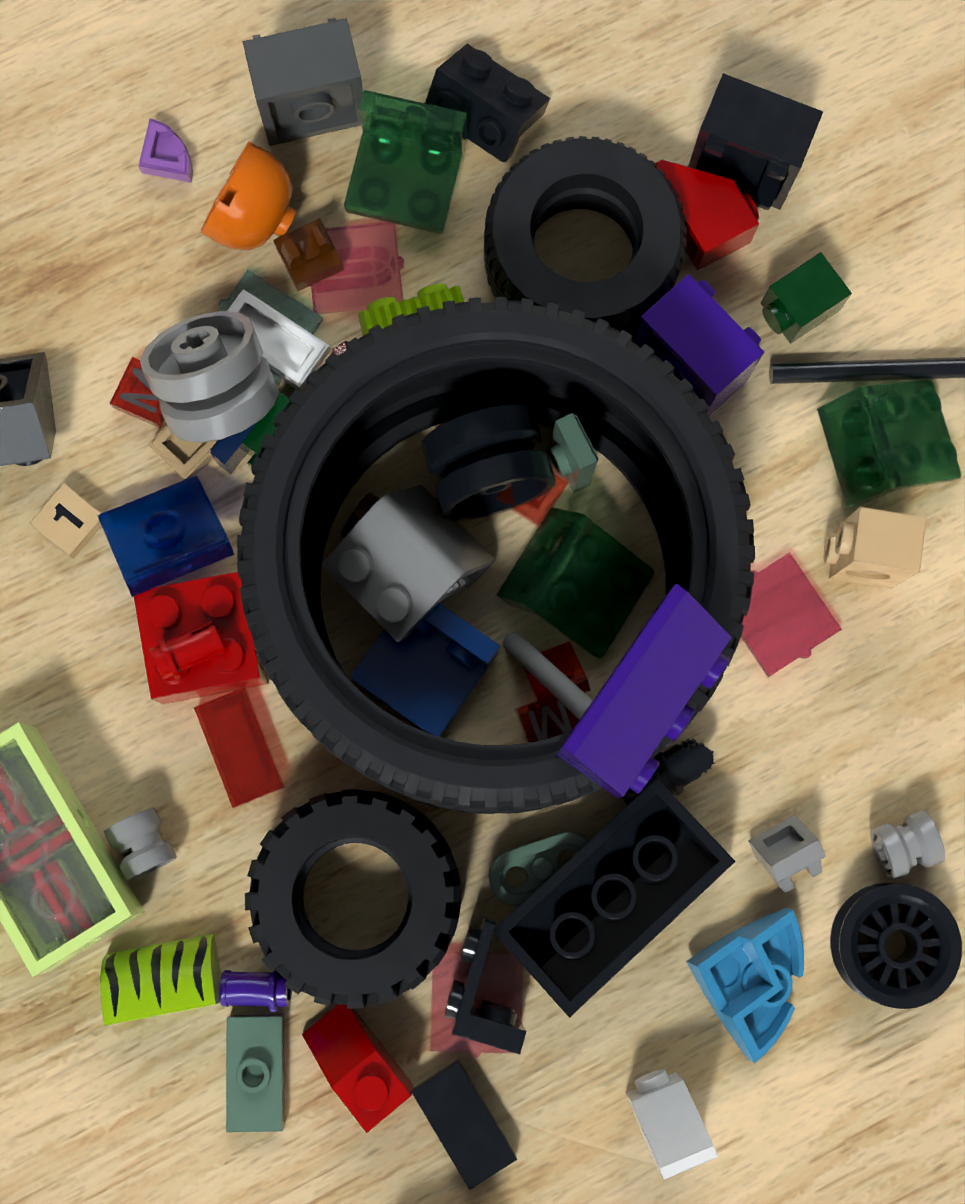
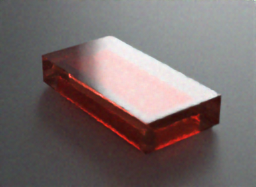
[194,687,285,808]

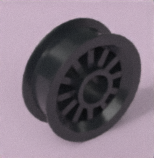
[830,883,962,1009]

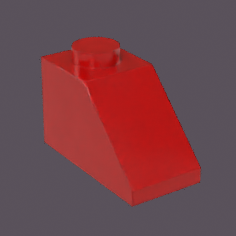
[655,159,759,271]
[302,1004,414,1133]

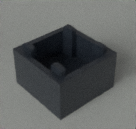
[688,73,823,210]

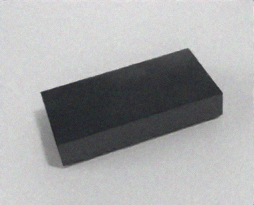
[412,1059,517,1190]

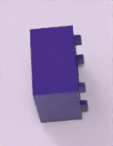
[633,274,764,416]

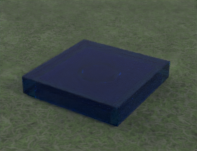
[97,475,235,597]

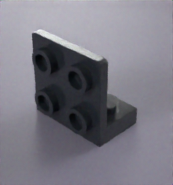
[444,917,527,1055]

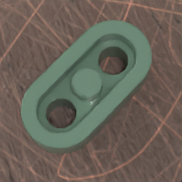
[489,832,589,906]

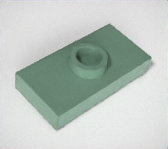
[548,413,599,493]
[226,1014,285,1133]

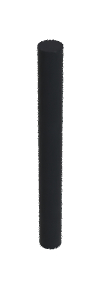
[769,357,965,384]

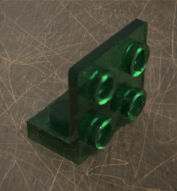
[344,90,467,234]
[817,380,962,508]
[496,507,654,659]

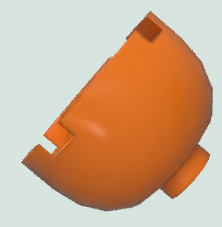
[200,141,297,251]

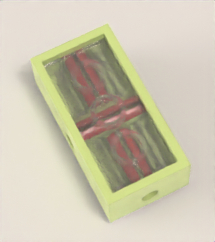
[0,722,145,977]

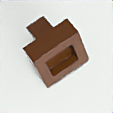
[273,218,344,292]

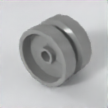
[140,311,279,443]

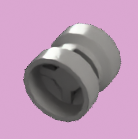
[104,808,177,882]
[870,810,945,880]

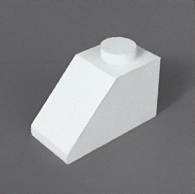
[626,1069,718,1180]

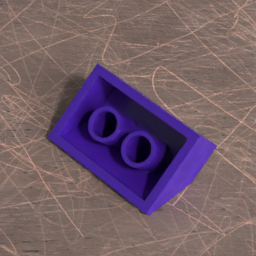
[556,584,732,798]

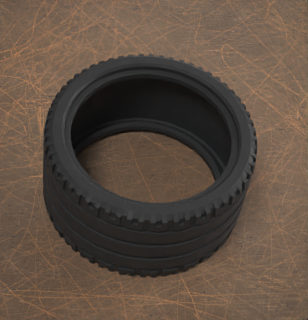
[237,297,755,814]

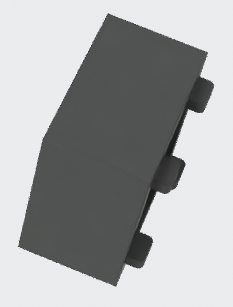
[242,18,368,146]

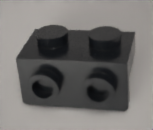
[424,43,551,163]

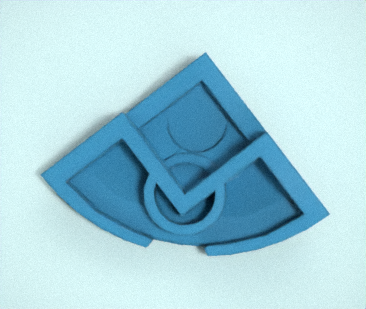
[686,908,804,1063]

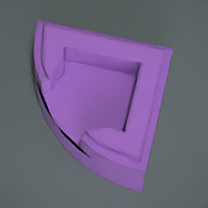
[138,119,193,183]

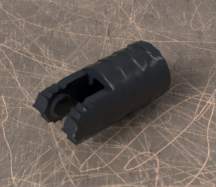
[622,738,715,806]

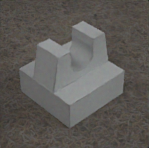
[748,815,826,893]

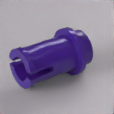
[220,970,292,1012]

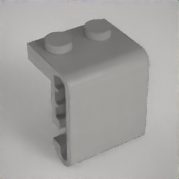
[321,485,496,643]

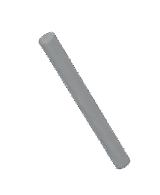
[503,632,593,720]

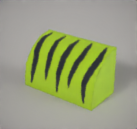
[100,933,221,1026]

